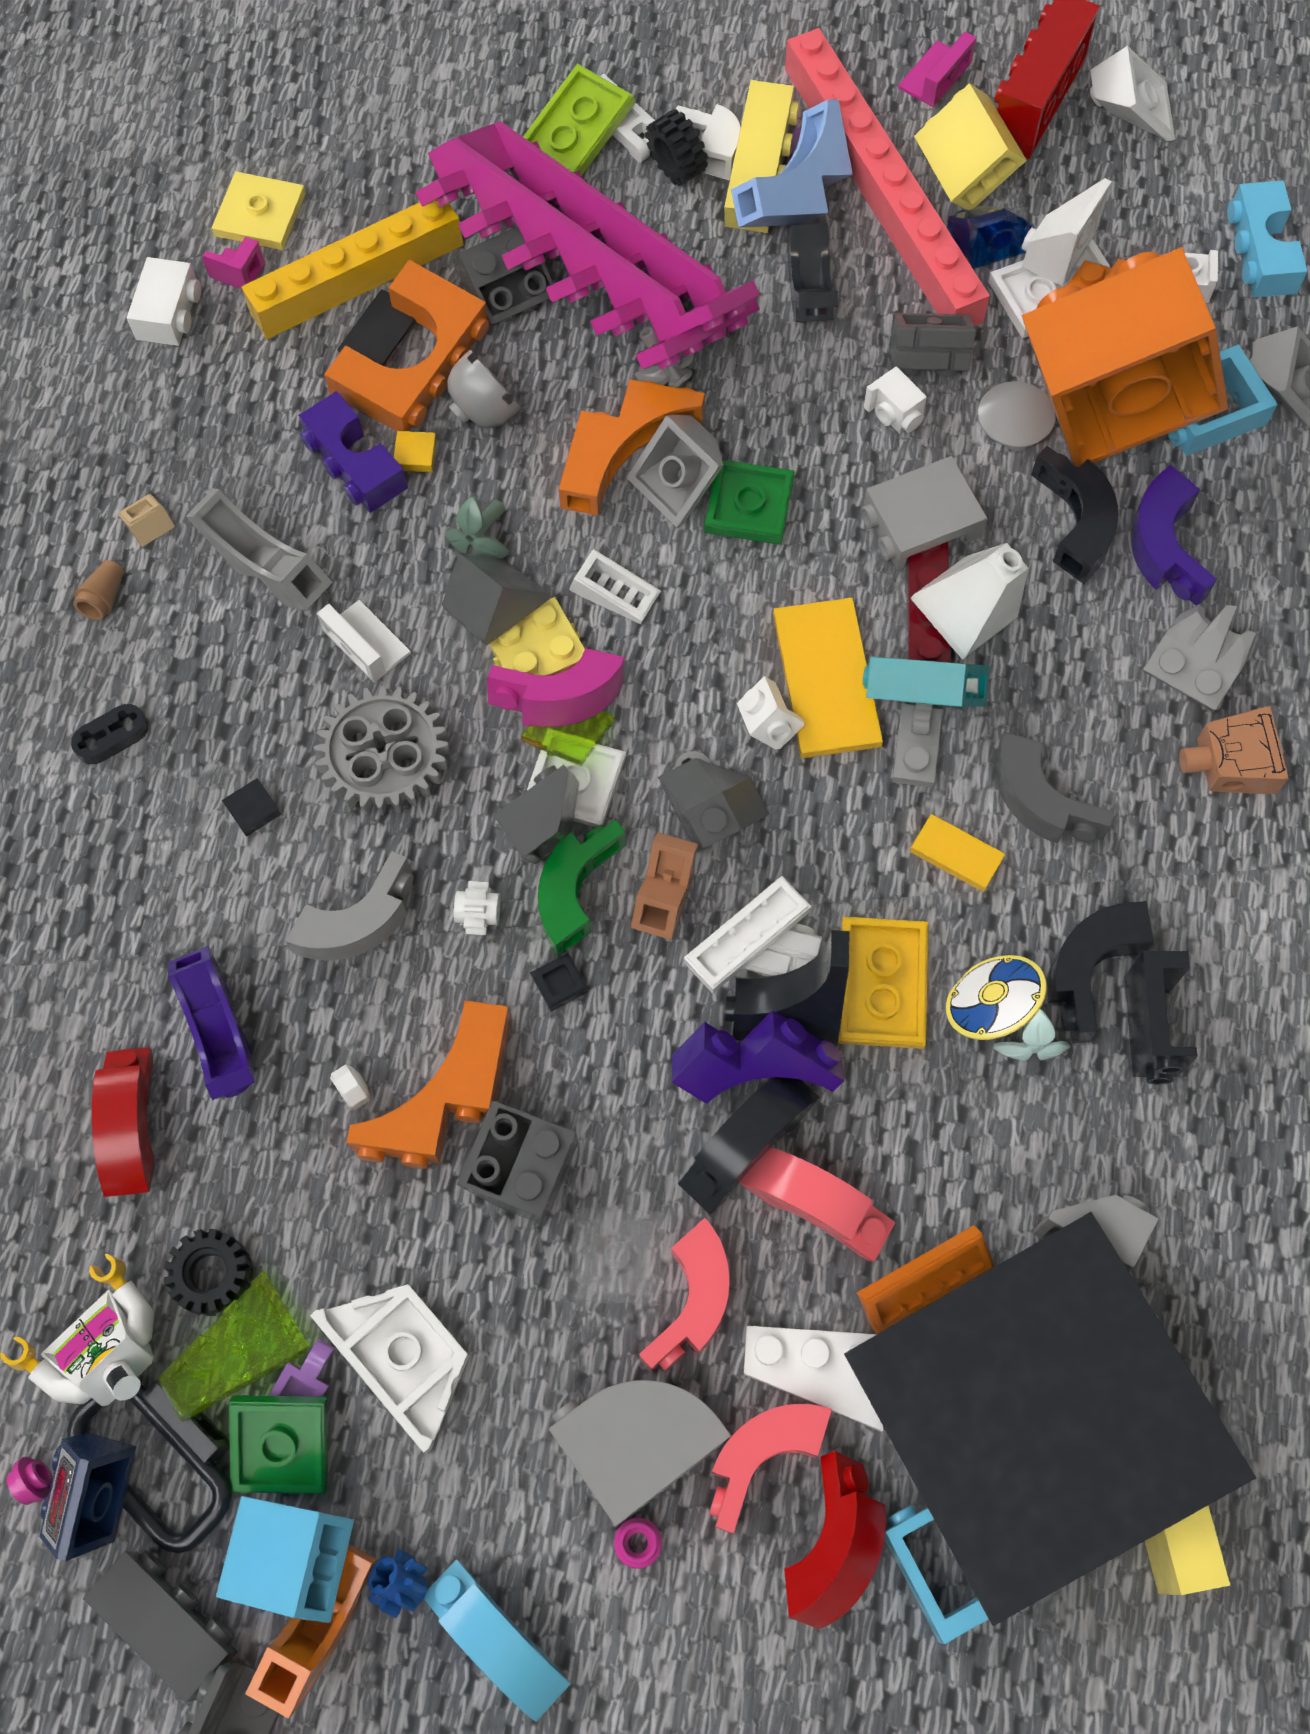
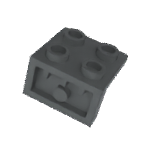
[179,1661,280,1734]

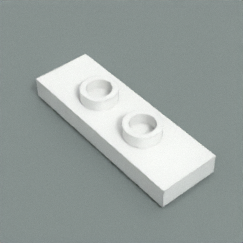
[684,876,811,994]

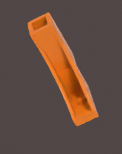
[558,379,705,516]
[346,1000,511,1169]

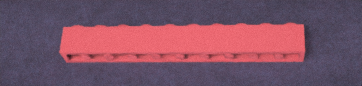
[785,28,990,326]

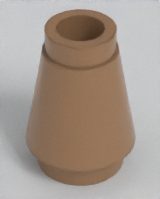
[73,560,124,620]

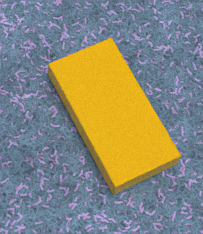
[910,814,1005,892]

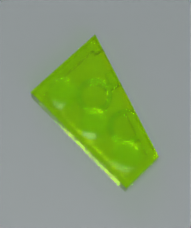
[159,1270,309,1423]

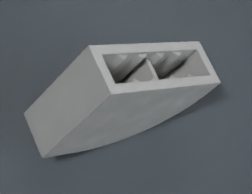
[549,1380,731,1527]

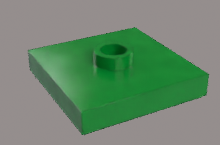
[704,460,795,545]
[229,1395,328,1494]

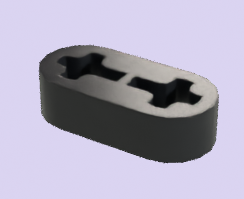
[71,704,149,764]

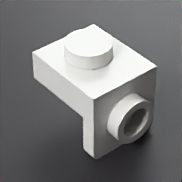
[737,676,805,750]

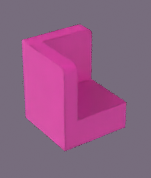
[202,237,265,289]

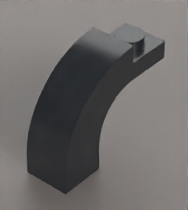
[787,222,838,322]
[1031,446,1118,585]
[1048,901,1154,1043]
[678,1077,820,1215]

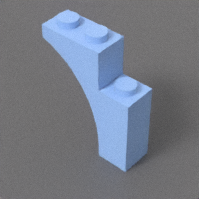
[731,99,853,228]

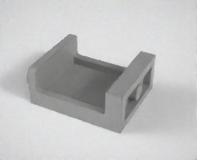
[861,456,987,571]

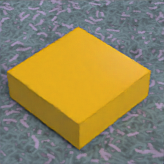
[394,431,437,472]

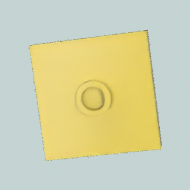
[211,171,306,250]

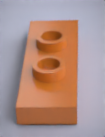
[856,1225,994,1334]

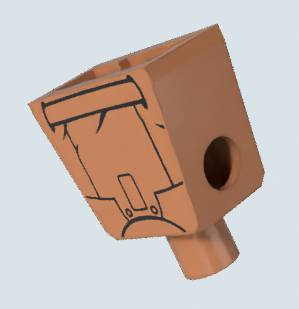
[1179,706,1289,794]

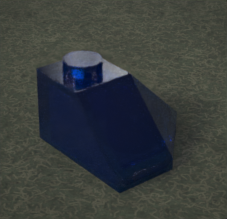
[947,206,1036,269]

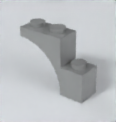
[186,488,332,611]

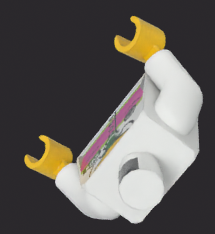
[0,1254,154,1407]

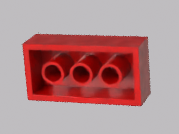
[994,0,1100,159]

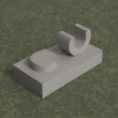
[892,703,943,788]

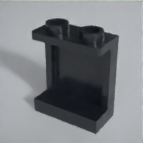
[1124,951,1198,1085]

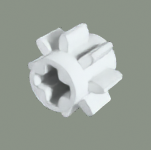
[454,881,501,935]

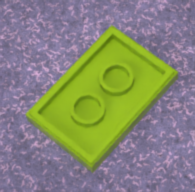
[523,63,636,176]

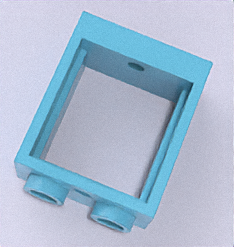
[1168,344,1278,456]
[885,1505,988,1644]

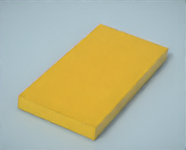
[773,598,883,759]

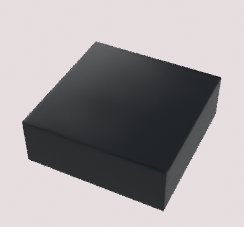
[222,778,282,837]
[530,953,589,1012]

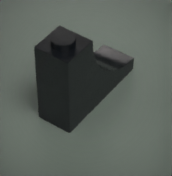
[725,930,850,1047]

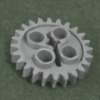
[314,685,450,816]

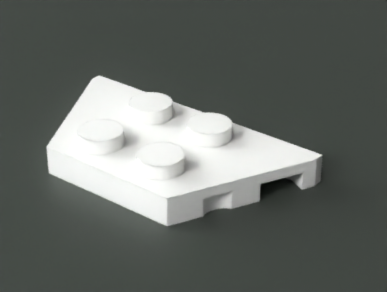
[310,1284,469,1454]

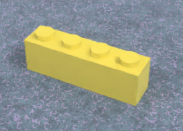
[724,80,799,233]

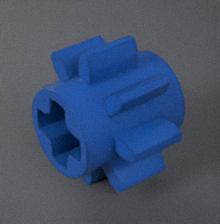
[368,1549,428,1618]

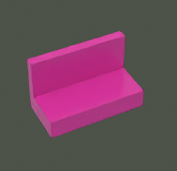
[898,31,977,107]

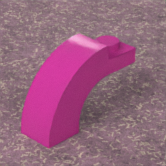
[487,648,625,728]

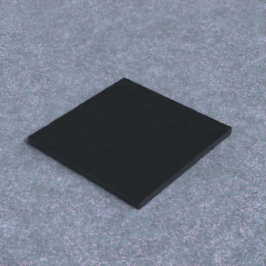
[844,1212,1256,1626]

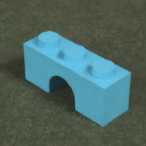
[1227,180,1308,297]

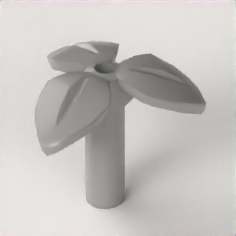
[635,327,694,388]

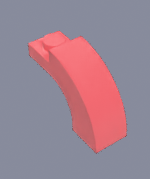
[739,1147,896,1262]
[639,1218,729,1373]
[709,1404,832,1534]

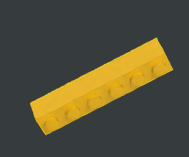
[241,201,463,340]

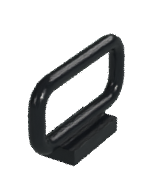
[67,1379,232,1553]

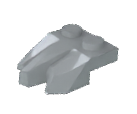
[1143,604,1257,712]

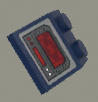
[39,1432,137,1562]

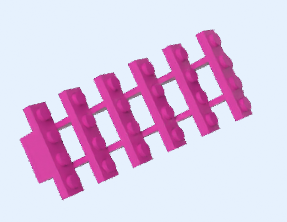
[415,121,760,370]

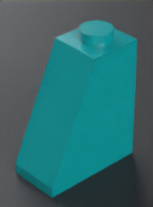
[863,657,990,707]

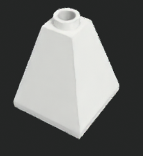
[911,543,1029,660]

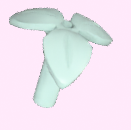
[993,1009,1071,1061]

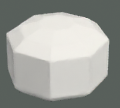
[330,1064,370,1111]

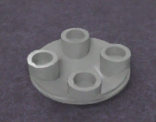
[977,381,1056,451]

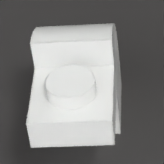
[676,104,741,180]

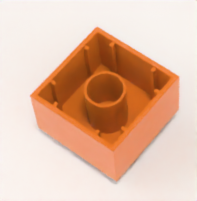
[1021,247,1229,468]

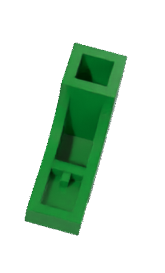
[538,820,627,957]

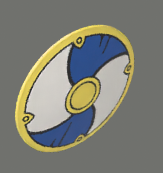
[946,955,1047,1040]

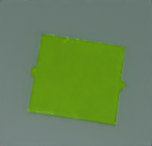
[521,711,615,767]

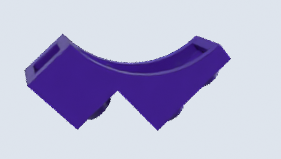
[168,945,255,1100]
[672,1010,844,1104]

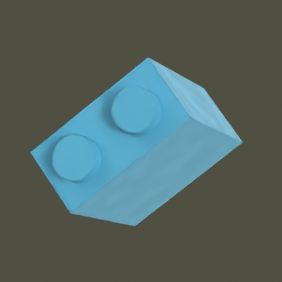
[216,1496,354,1623]

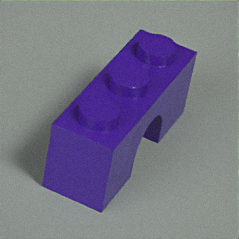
[298,391,408,513]

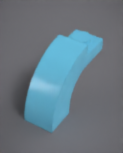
[424,1559,571,1722]

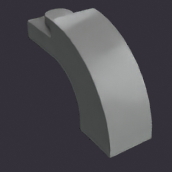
[285,851,414,961]

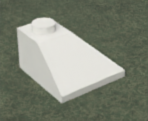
[1090,46,1175,141]
[1022,178,1112,286]

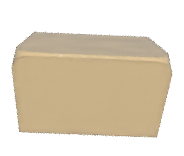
[118,494,175,547]

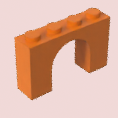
[324,260,489,431]

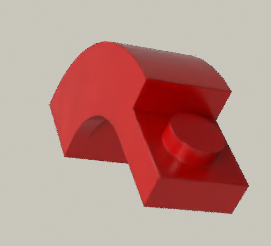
[92,1047,154,1197]
[784,1451,886,1629]

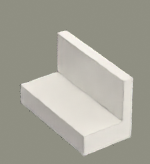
[317,600,411,683]

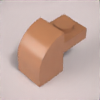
[631,832,698,940]

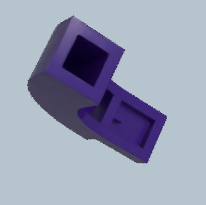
[1131,464,1217,606]

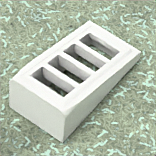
[569,549,661,624]

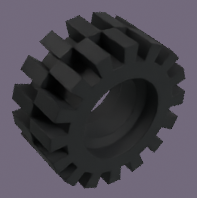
[645,109,708,186]
[164,1229,253,1316]

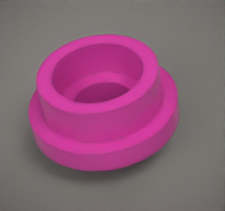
[6,1457,52,1505]
[614,1518,662,1569]

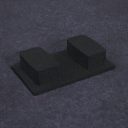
[337,289,416,366]

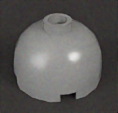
[447,349,522,428]

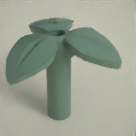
[445,496,509,559]

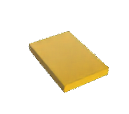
[838,917,928,1049]

